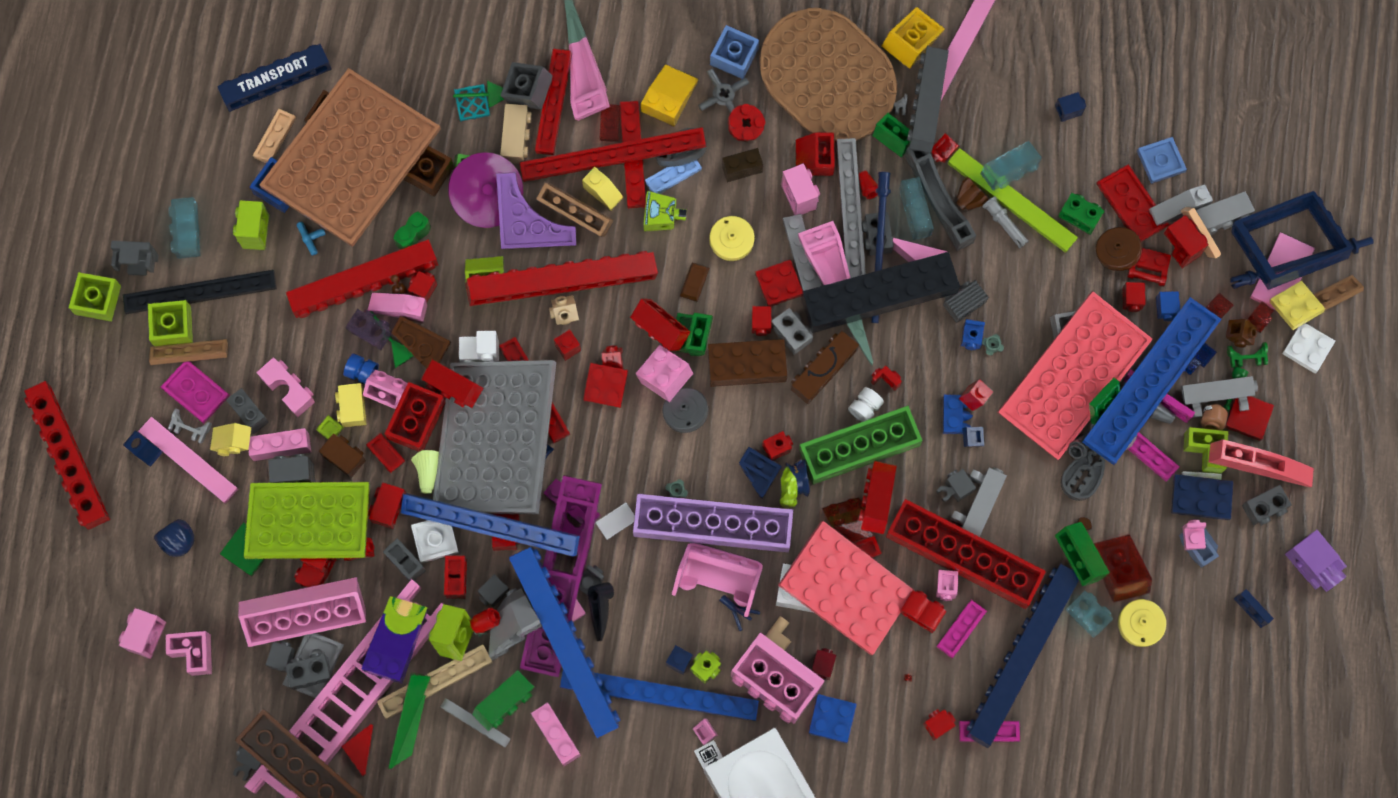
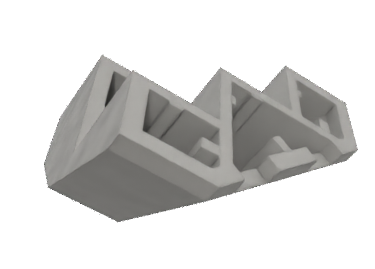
[489,588,542,661]

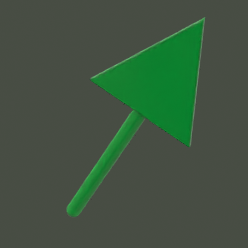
[453,81,504,108]

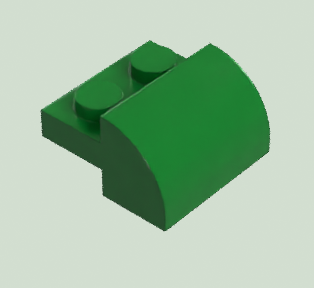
[676,313,713,356]

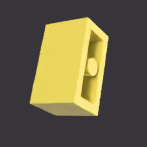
[335,383,367,427]
[210,423,251,456]

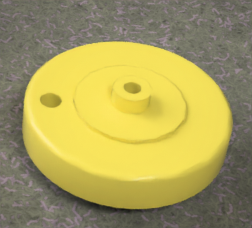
[709,216,755,261]
[1118,599,1167,647]

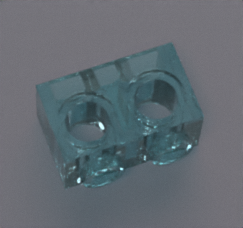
[1066,591,1113,638]

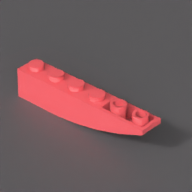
[1209,440,1314,487]

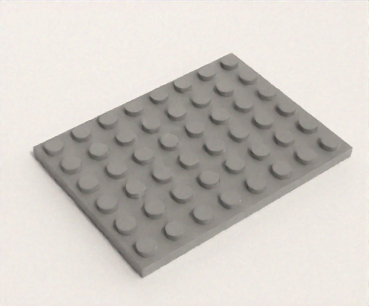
[433,360,557,514]

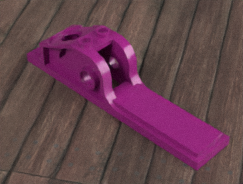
[520,475,602,677]

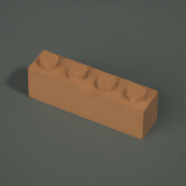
[536,183,614,237]

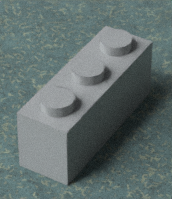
[1196,191,1255,235]

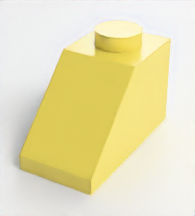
[582,167,623,211]

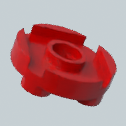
[728,104,765,142]

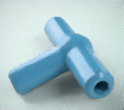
[296,222,326,255]

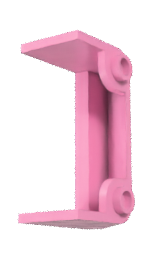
[672,543,763,617]

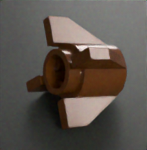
[956,176,989,211]

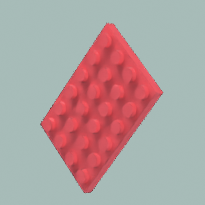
[778,521,915,655]

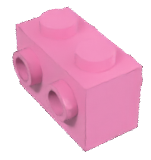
[363,370,408,409]

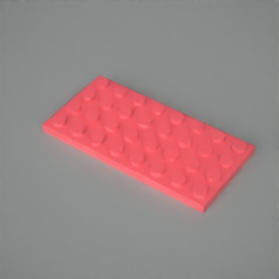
[997,291,1152,460]

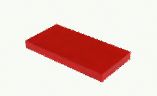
[1096,164,1170,242]

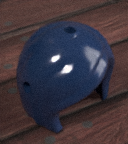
[154,519,194,557]

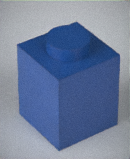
[1156,291,1180,321]

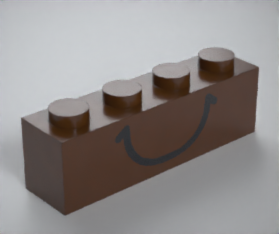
[791,331,859,404]

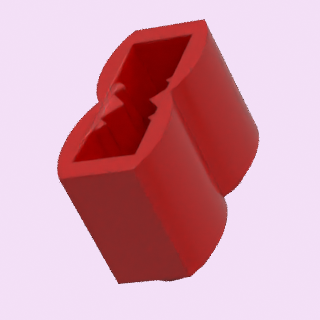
[900,590,947,633]

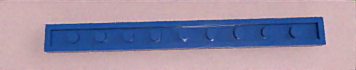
[401,494,580,556]
[560,670,759,721]

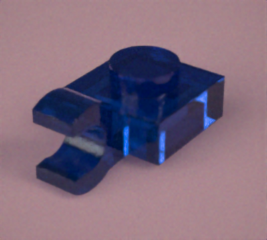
[1185,343,1217,375]

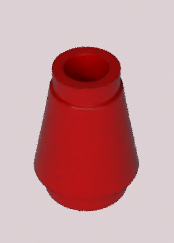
[858,171,878,199]

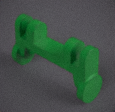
[1227,342,1268,368]

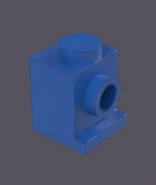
[961,319,985,350]

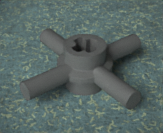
[698,68,749,113]

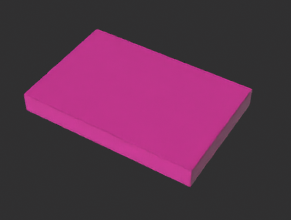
[160,361,230,424]

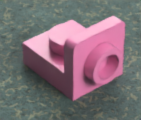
[1182,520,1206,550]
[936,570,958,601]

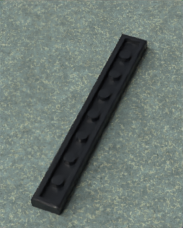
[123,270,277,314]

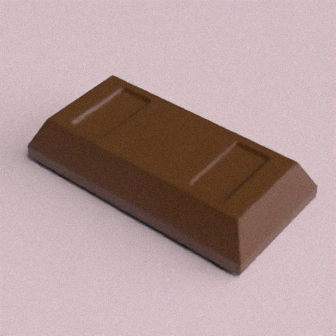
[680,262,710,302]

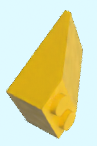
[881,7,945,69]
[641,64,699,127]

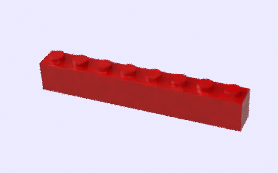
[285,239,438,318]

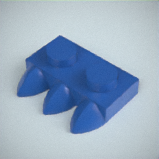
[943,395,973,434]

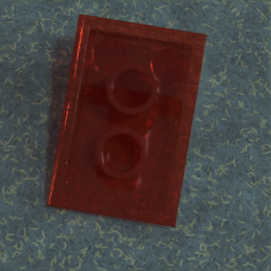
[1094,534,1152,602]

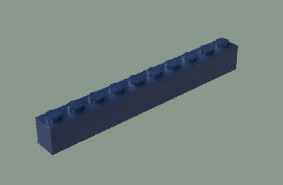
[966,564,1079,748]

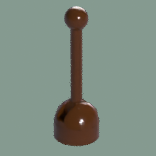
[391,275,407,294]

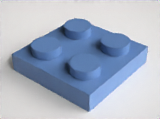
[1137,137,1187,184]

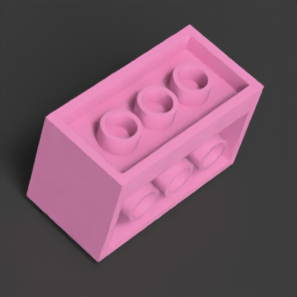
[731,633,825,724]

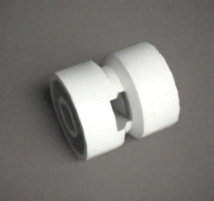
[848,387,884,422]

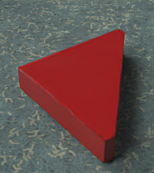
[341,724,374,777]

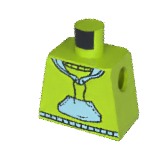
[643,191,687,231]

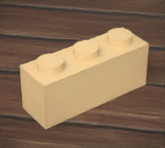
[500,104,532,164]

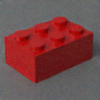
[384,382,446,452]

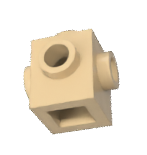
[549,295,579,325]

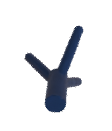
[719,595,760,631]

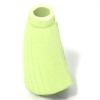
[411,450,439,494]

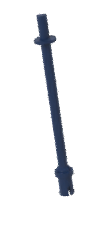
[871,172,891,323]
[1230,237,1374,289]

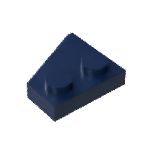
[739,447,782,499]

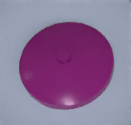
[448,152,523,228]

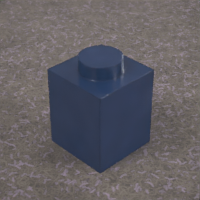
[1055,92,1086,122]
[666,645,693,675]

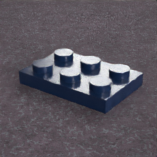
[1171,474,1233,520]

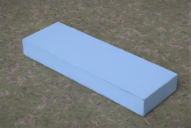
[644,160,702,194]

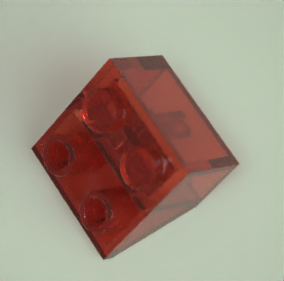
[822,497,873,542]

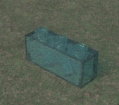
[980,141,1042,191]
[899,177,934,240]
[168,197,201,259]

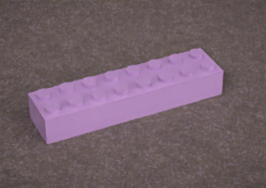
[633,494,793,553]

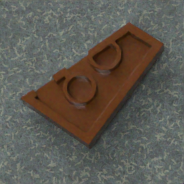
[392,316,451,369]

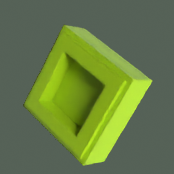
[316,415,344,440]

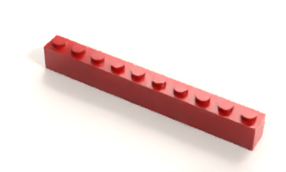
[465,251,658,306]

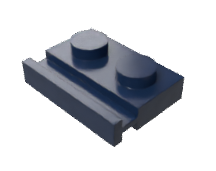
[1234,589,1274,628]

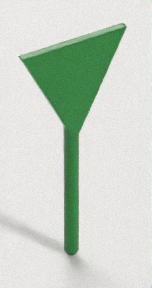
[369,311,414,368]

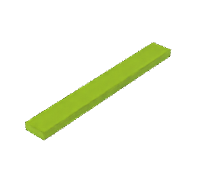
[947,148,1078,253]

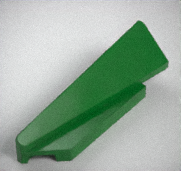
[388,672,431,769]

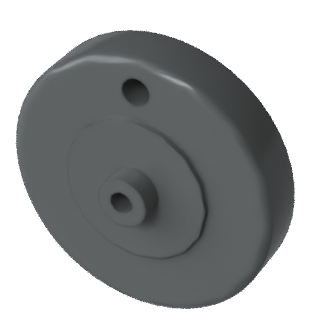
[662,388,709,433]

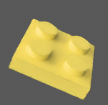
[1270,281,1325,330]

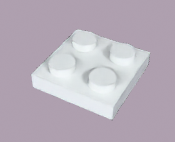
[1282,323,1335,373]
[411,520,459,563]

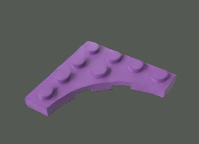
[496,172,577,249]

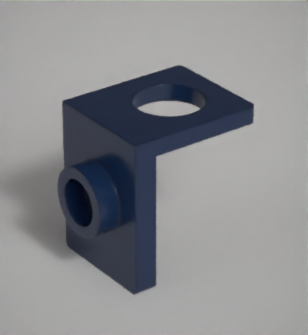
[123,430,163,467]

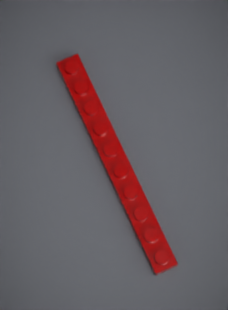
[520,127,706,182]

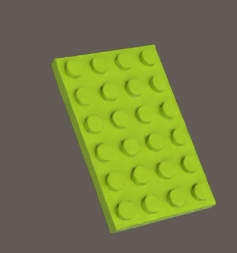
[244,482,370,559]

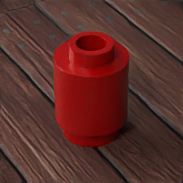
[470,607,500,633]

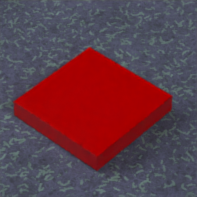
[1225,396,1274,441]

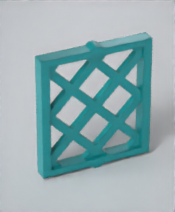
[454,84,490,121]

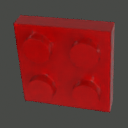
[755,260,803,307]
[583,363,628,408]

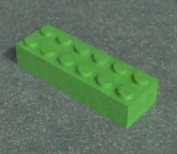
[799,406,922,485]

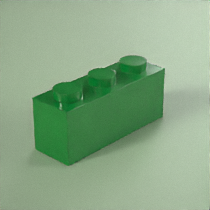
[1055,522,1110,586]
[472,670,534,732]

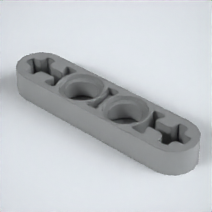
[440,698,511,748]

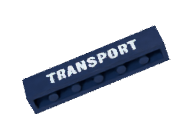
[217,43,332,112]

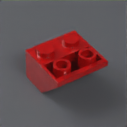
[795,132,835,176]

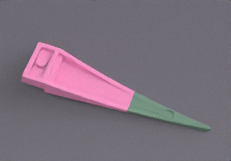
[564,0,610,121]
[798,221,873,365]

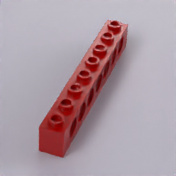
[24,381,111,530]

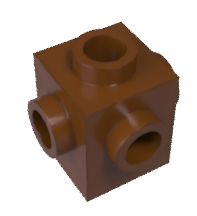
[1226,319,1257,348]

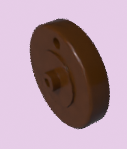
[1096,227,1142,271]

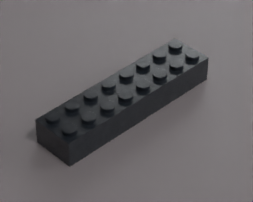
[801,252,960,333]

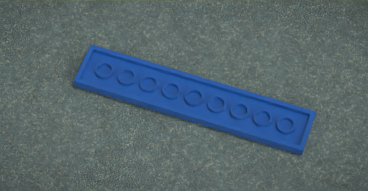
[1082,297,1222,465]

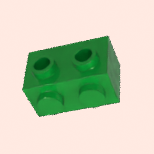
[873,113,910,158]
[1058,193,1105,235]

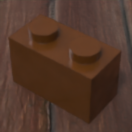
[319,433,366,478]

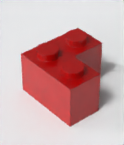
[1164,215,1209,269]
[294,558,337,588]

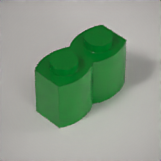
[393,211,431,250]

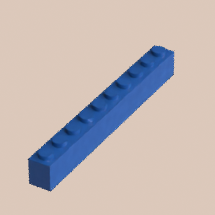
[509,546,621,738]

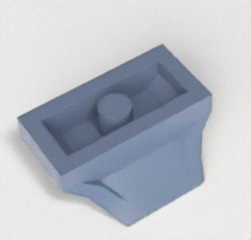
[1179,529,1219,568]

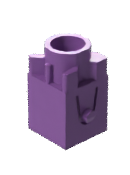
[1285,530,1347,592]

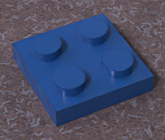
[808,694,857,743]

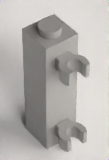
[1181,376,1258,417]
[950,468,1007,537]

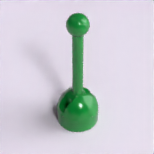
[1223,367,1249,412]

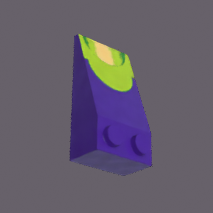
[362,596,428,684]

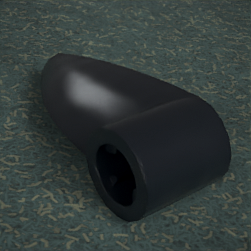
[588,582,614,641]

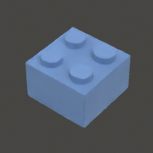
[710,25,759,79]

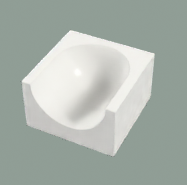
[704,728,815,798]

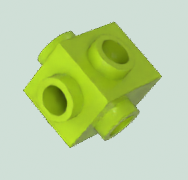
[690,651,721,684]

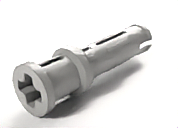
[982,196,1029,249]

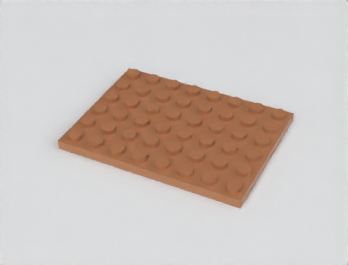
[259,68,441,247]

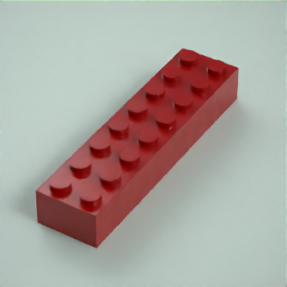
[886,499,1046,609]

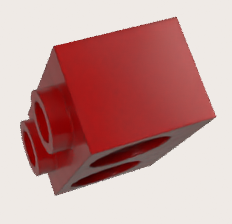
[444,556,467,599]

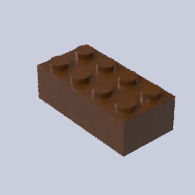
[708,339,787,387]

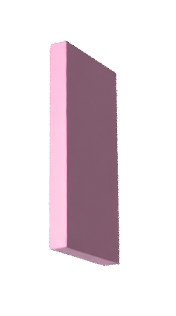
[1250,232,1315,309]

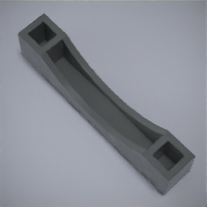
[905,148,976,251]

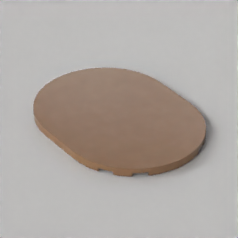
[760,8,897,142]

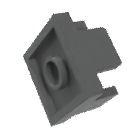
[111,241,159,276]

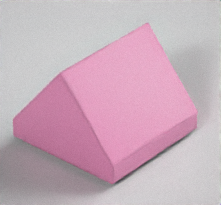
[692,719,718,745]

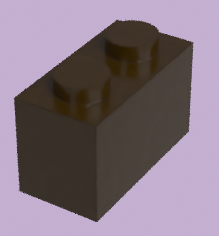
[722,148,763,182]

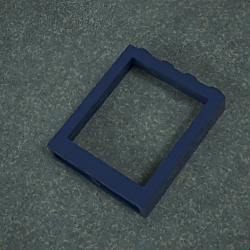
[1231,191,1353,290]

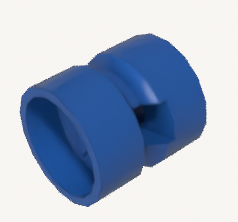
[343,353,379,385]

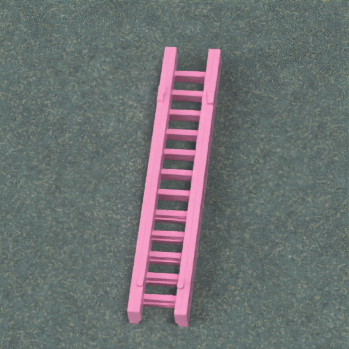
[245,579,443,798]

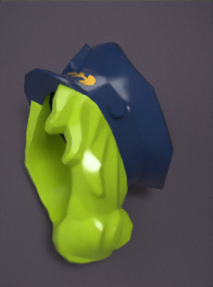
[779,459,810,508]

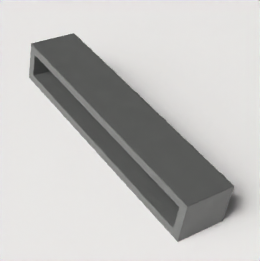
[907,46,949,153]

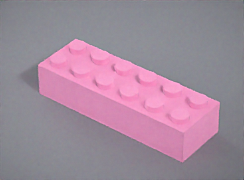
[238,577,366,647]

